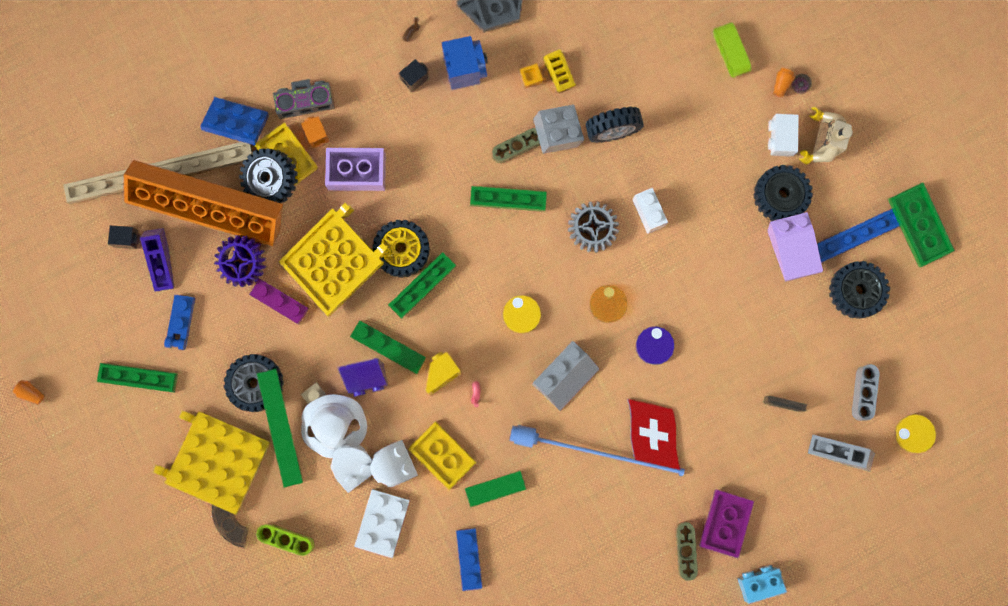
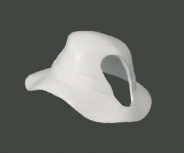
[301,394,367,458]

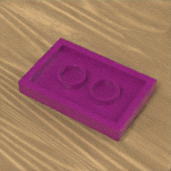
[699,489,754,558]

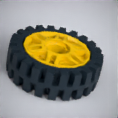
[372,220,430,277]

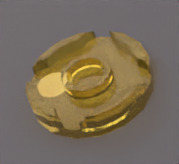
[589,285,627,323]

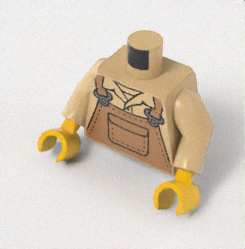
[799,107,852,165]

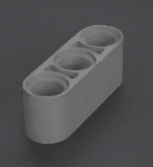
[852,364,879,421]

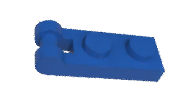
[164,295,195,350]

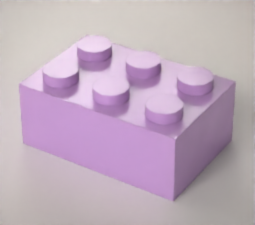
[325,148,386,191]

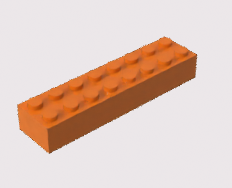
[124,160,283,246]

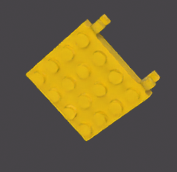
[279,203,392,317]
[153,411,270,515]

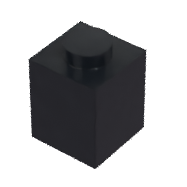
[398,59,429,92]
[108,225,140,249]

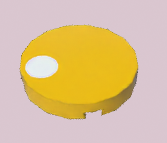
[503,295,541,334]
[895,414,936,453]

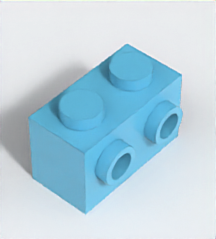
[737,565,787,604]

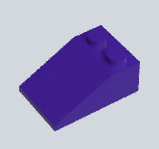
[338,358,388,397]

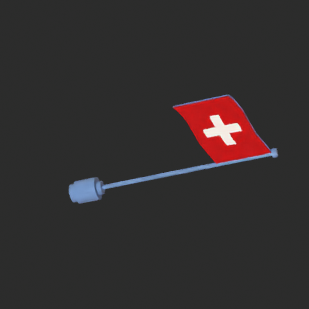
[509,399,685,476]

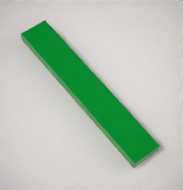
[257,369,303,488]

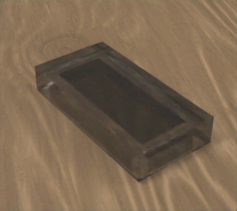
[763,396,807,412]

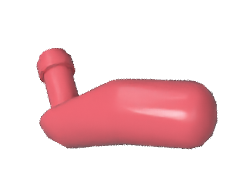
[471,381,481,407]

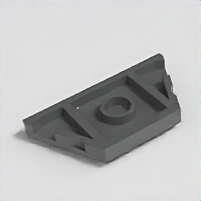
[456,0,523,32]

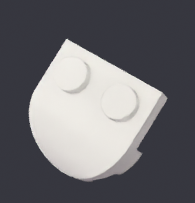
[370,440,418,487]
[330,444,373,493]

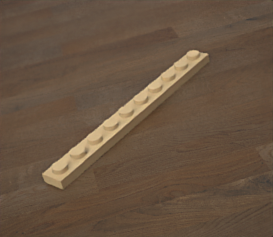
[63,142,253,204]

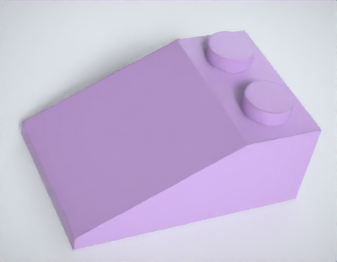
[767,212,823,282]

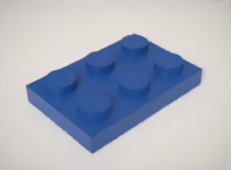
[201,97,269,145]

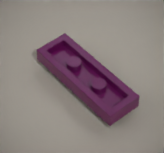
[249,278,309,325]

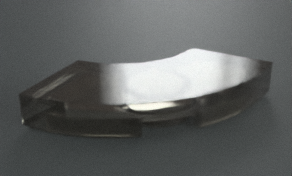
[212,505,249,548]

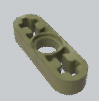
[492,128,540,163]
[676,522,698,581]

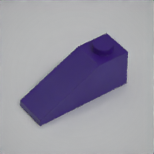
[140,228,174,292]

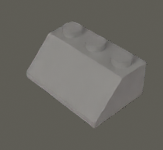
[532,341,599,411]

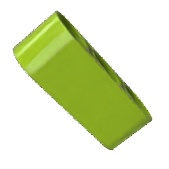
[713,22,751,78]
[256,524,315,556]

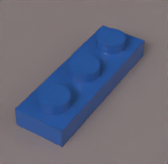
[456,528,482,591]

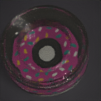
[792,74,812,94]

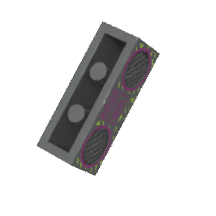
[273,79,335,119]

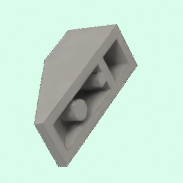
[808,435,875,472]

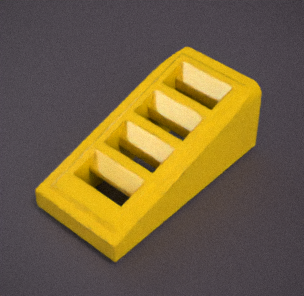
[543,49,575,93]

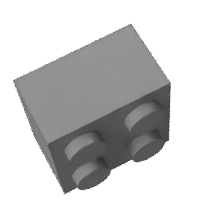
[533,105,584,154]

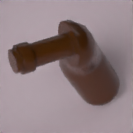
[403,17,419,42]

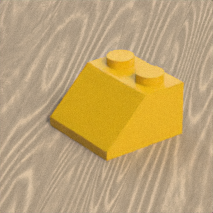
[426,352,461,396]

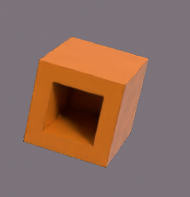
[301,116,330,148]

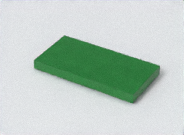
[888,182,955,267]

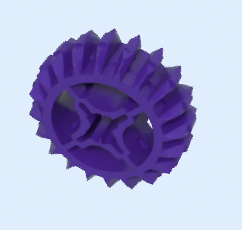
[214,235,267,287]

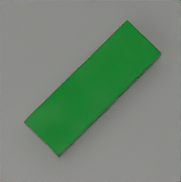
[465,471,526,507]

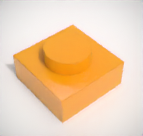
[519,63,543,88]

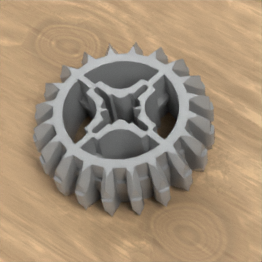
[568,202,619,253]

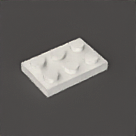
[354,489,410,558]

